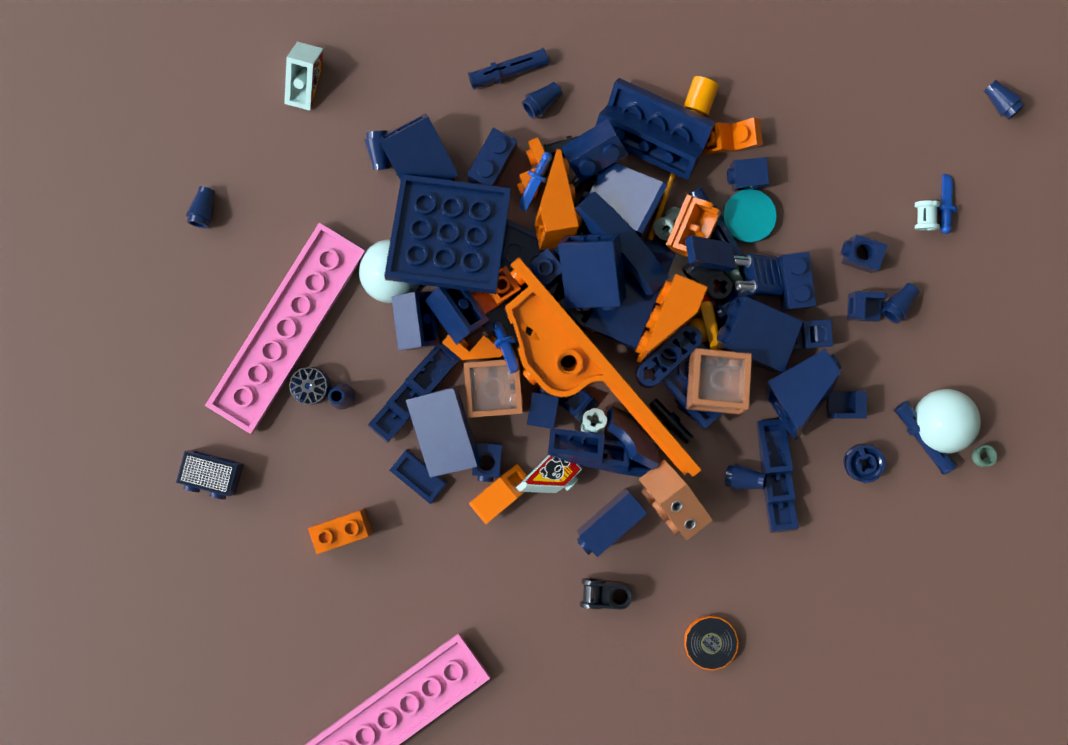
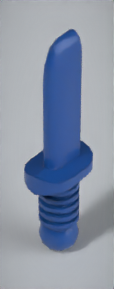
[519,152,553,212]
[937,174,957,234]
[493,321,519,374]

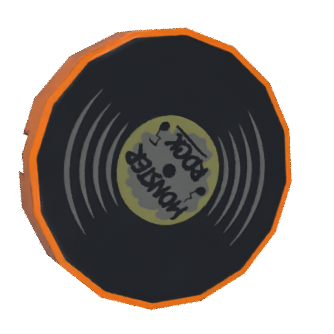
[684,615,738,671]

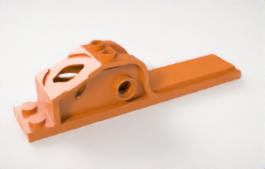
[505,258,701,477]

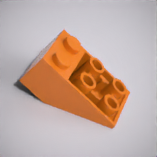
[534,149,581,250]
[635,274,707,363]

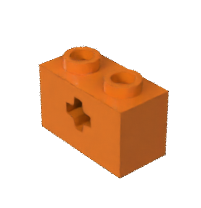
[308,508,373,555]

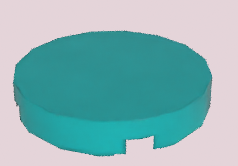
[722,189,777,244]

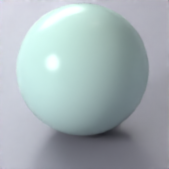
[359,239,419,303]
[913,389,981,453]

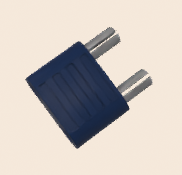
[734,254,784,297]

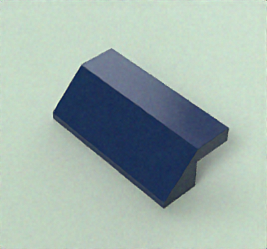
[595,78,716,180]

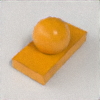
[687,301,722,351]

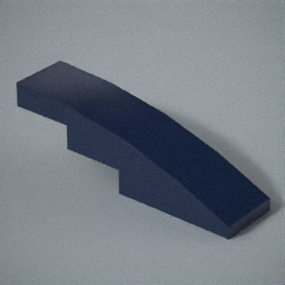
[575,192,669,295]
[368,341,460,443]
[757,419,799,533]
[548,428,651,477]

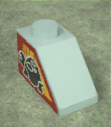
[284,42,323,110]
[516,455,582,493]

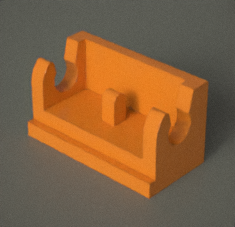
[666,195,721,257]

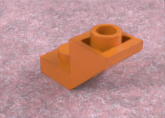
[702,118,763,155]
[517,137,549,204]
[470,266,521,315]
[442,335,503,361]
[469,464,527,524]

